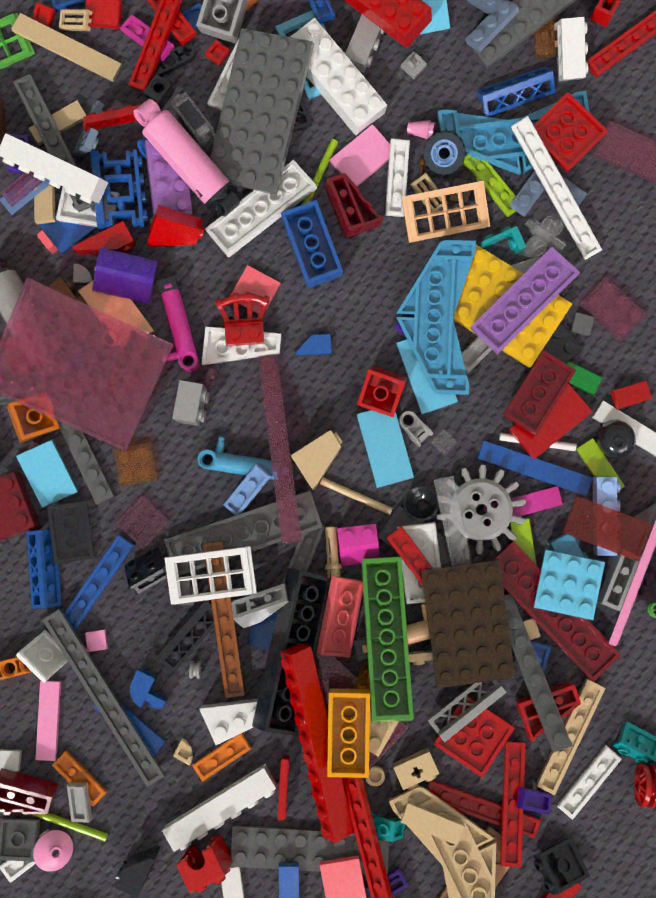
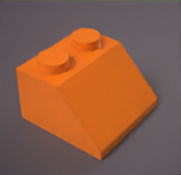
[7,392,60,443]

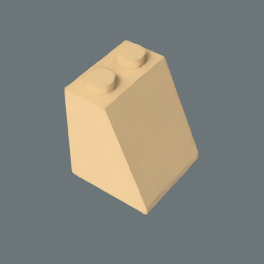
[291,430,342,490]

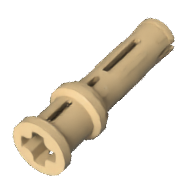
[325,527,342,578]

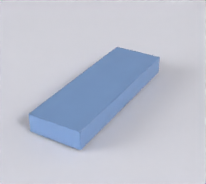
[223,462,273,516]

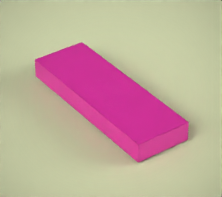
[120,14,175,61]

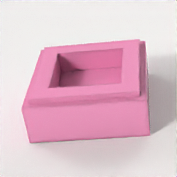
[85,629,108,652]

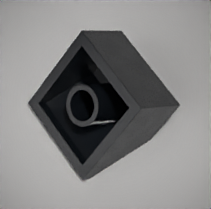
[115,846,160,898]

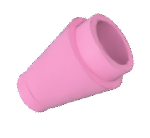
[407,120,435,139]

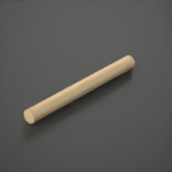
[320,477,393,515]

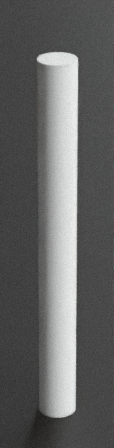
[499,433,577,451]

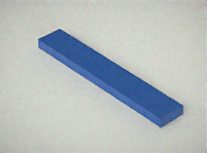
[477,441,593,496]
[64,534,135,632]

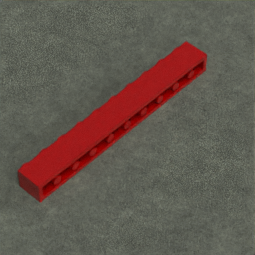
[280,643,354,844]

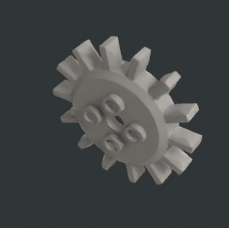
[437,465,526,554]

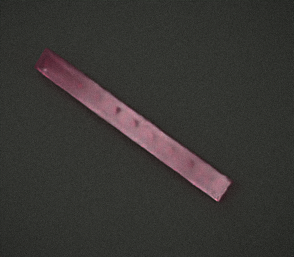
[258,354,302,544]

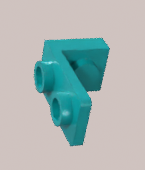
[480,226,526,254]
[371,813,405,842]

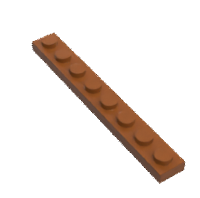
[203,541,245,698]

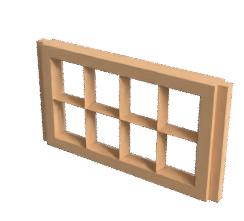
[401,181,490,243]

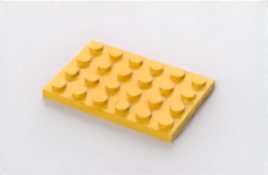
[453,245,572,368]

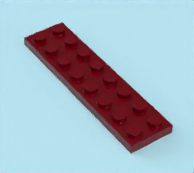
[493,541,621,682]

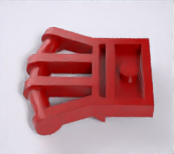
[215,291,270,347]

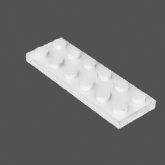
[205,160,317,258]

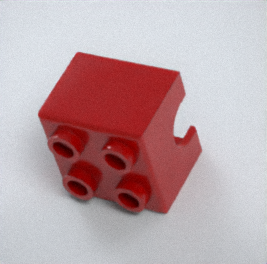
[176,834,233,893]

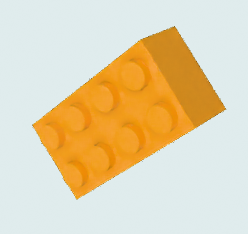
[327,689,370,778]

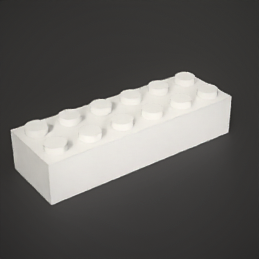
[291,18,387,136]

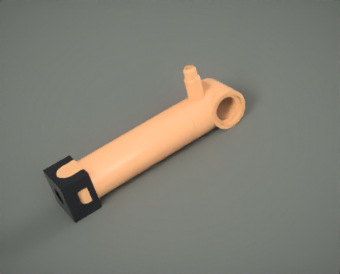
[353,604,430,661]

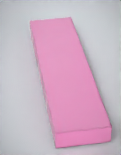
[35,680,61,761]

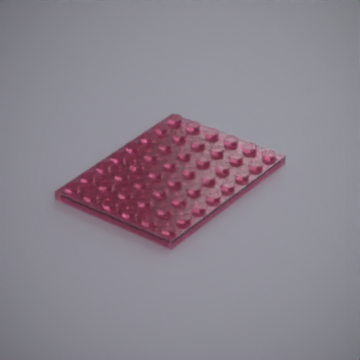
[0,277,173,451]

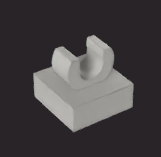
[401,51,427,79]

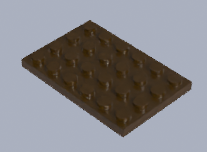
[421,559,515,689]

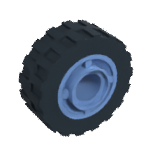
[423,131,466,175]

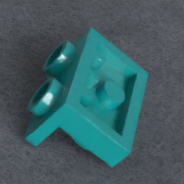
[612,721,656,765]

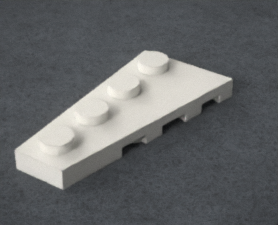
[202,327,282,365]

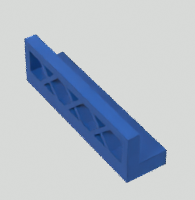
[476,66,556,117]
[26,529,62,609]

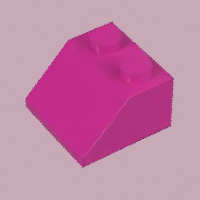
[337,524,379,566]

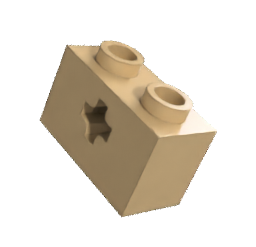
[392,748,439,790]

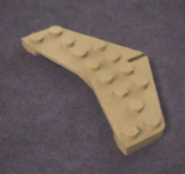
[389,786,496,898]

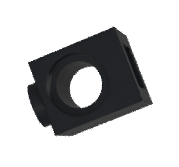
[143,74,174,109]

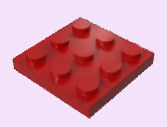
[533,92,608,172]
[433,695,515,778]

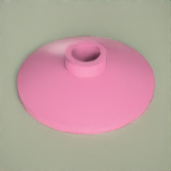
[33,830,73,871]

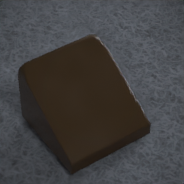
[449,178,472,205]

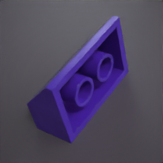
[92,247,158,304]

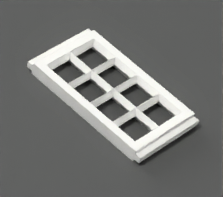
[165,546,257,604]

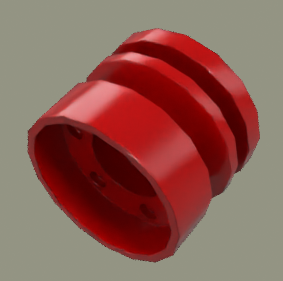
[634,763,656,808]

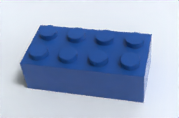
[281,200,343,289]

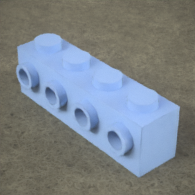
[593,477,620,556]

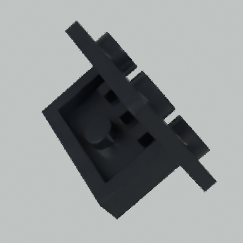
[124,547,167,594]

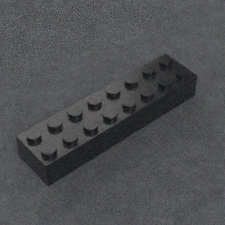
[252,568,331,736]

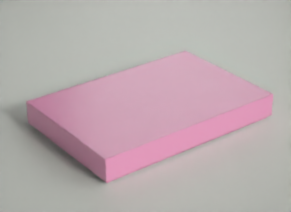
[330,124,390,186]

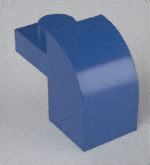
[130,668,168,709]

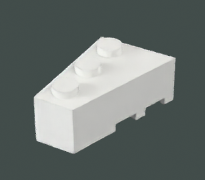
[552,17,588,81]
[200,698,258,745]

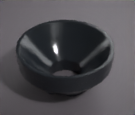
[404,486,439,521]

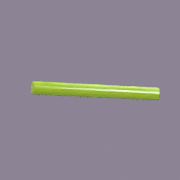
[301,139,338,205]
[32,812,108,841]

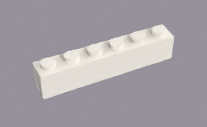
[0,133,108,204]
[162,764,277,852]

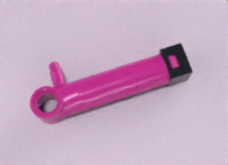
[157,276,200,372]

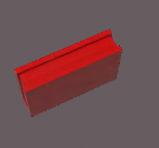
[85,0,122,29]

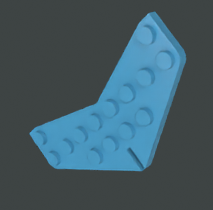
[437,91,590,175]
[396,240,476,395]

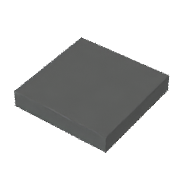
[0,818,41,862]

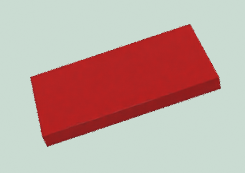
[509,384,593,460]

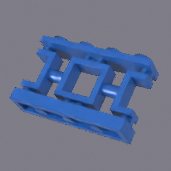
[91,149,148,231]

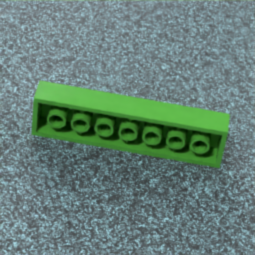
[361,557,414,723]

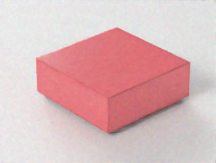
[37,230,58,254]

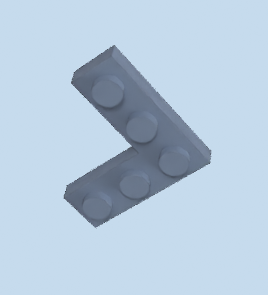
[465,0,519,52]
[72,100,105,158]
[509,171,587,217]

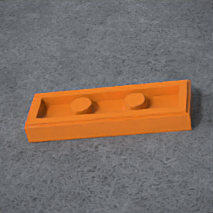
[192,733,252,782]
[52,750,108,806]

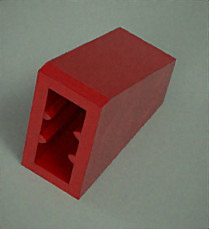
[146,205,204,247]

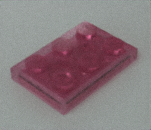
[579,277,647,343]

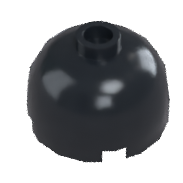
[596,419,636,459]

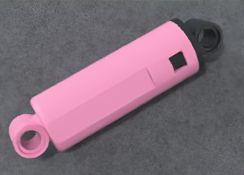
[133,99,240,217]

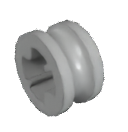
[189,661,201,679]

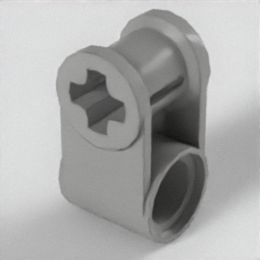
[398,411,433,447]

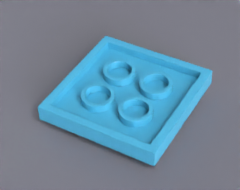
[534,549,605,620]

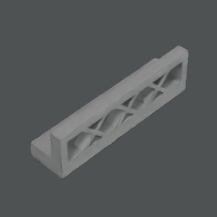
[428,680,506,743]

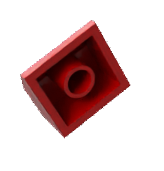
[357,365,408,417]

